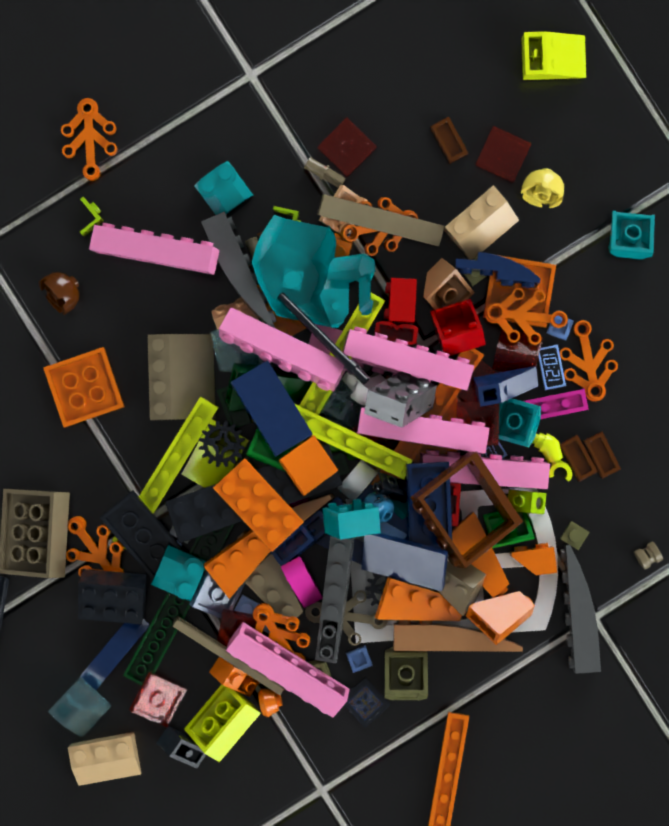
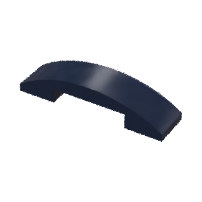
[80,618,150,690]

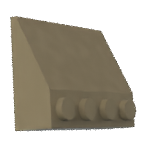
[148,334,216,421]
[0,489,70,578]

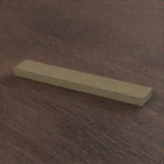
[317,194,445,246]
[173,616,284,695]

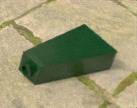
[225,363,313,411]

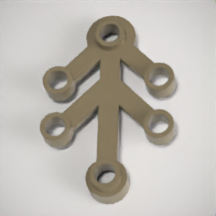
[305,590,388,646]

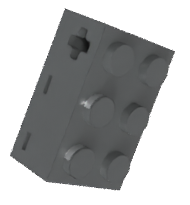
[364,372,437,428]

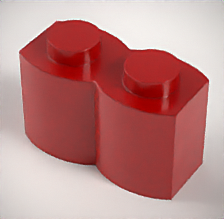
[374,321,418,347]

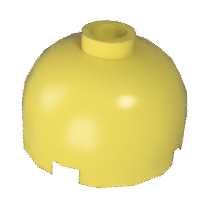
[521,168,564,208]

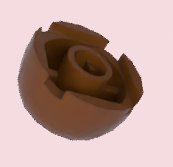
[39,272,79,315]

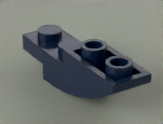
[454,252,541,288]

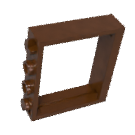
[410,452,523,568]

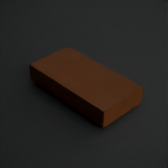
[430,116,469,164]
[583,431,621,479]
[560,435,598,482]

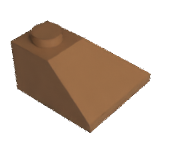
[423,258,475,310]

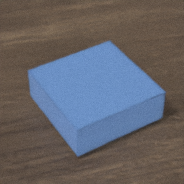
[546,316,574,341]
[346,645,373,673]

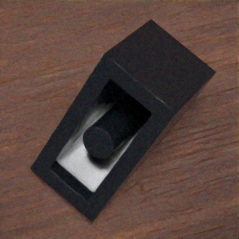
[156,726,206,768]

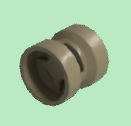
[634,541,663,570]

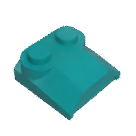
[194,161,254,215]
[608,211,655,259]
[489,398,541,448]
[151,545,207,601]

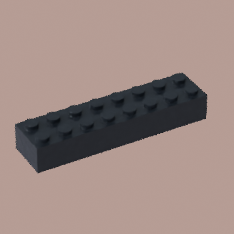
[165,444,343,543]

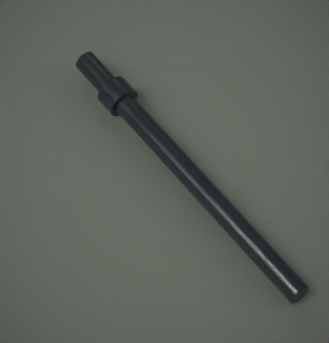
[277,292,369,385]

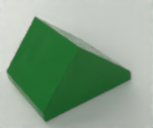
[483,512,534,548]

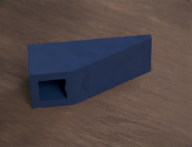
[473,366,538,407]

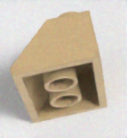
[444,185,519,260]
[68,732,142,786]

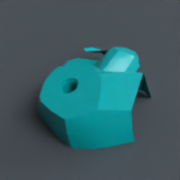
[252,215,376,328]

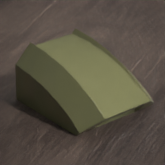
[385,647,428,701]

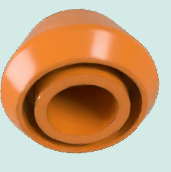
[258,688,282,717]

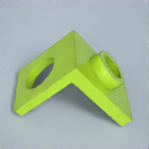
[80,196,104,237]
[273,206,301,222]
[508,489,546,514]

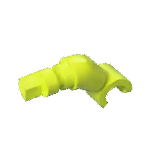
[532,433,572,482]

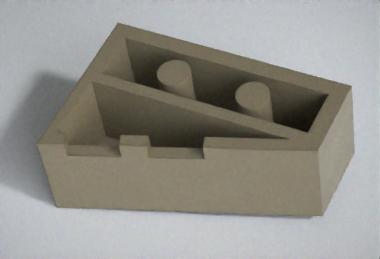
[437,549,486,616]
[245,553,304,624]

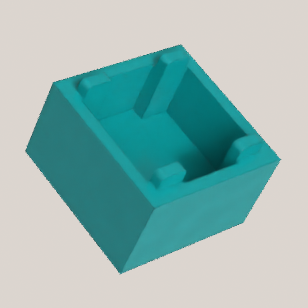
[323,499,381,540]

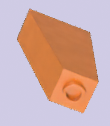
[452,512,509,598]

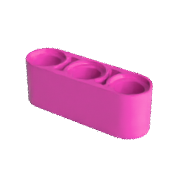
[281,556,323,608]

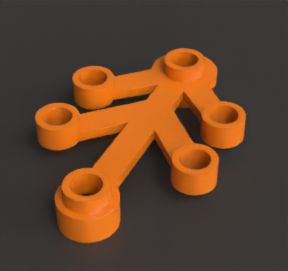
[61,98,118,181]
[340,197,418,256]
[484,288,568,345]
[559,320,618,402]
[66,516,124,577]
[253,603,310,661]

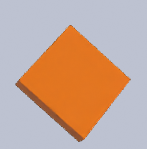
[279,435,339,496]

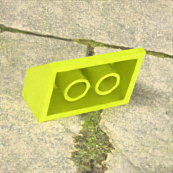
[184,684,261,762]

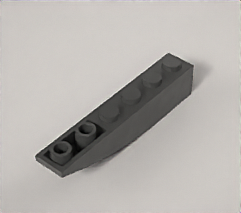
[201,212,277,328]
[315,536,355,663]
[560,544,601,674]

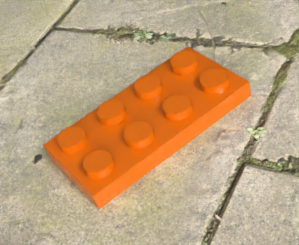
[213,458,304,552]

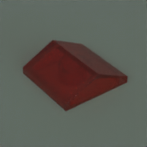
[492,329,543,372]
[456,402,500,446]

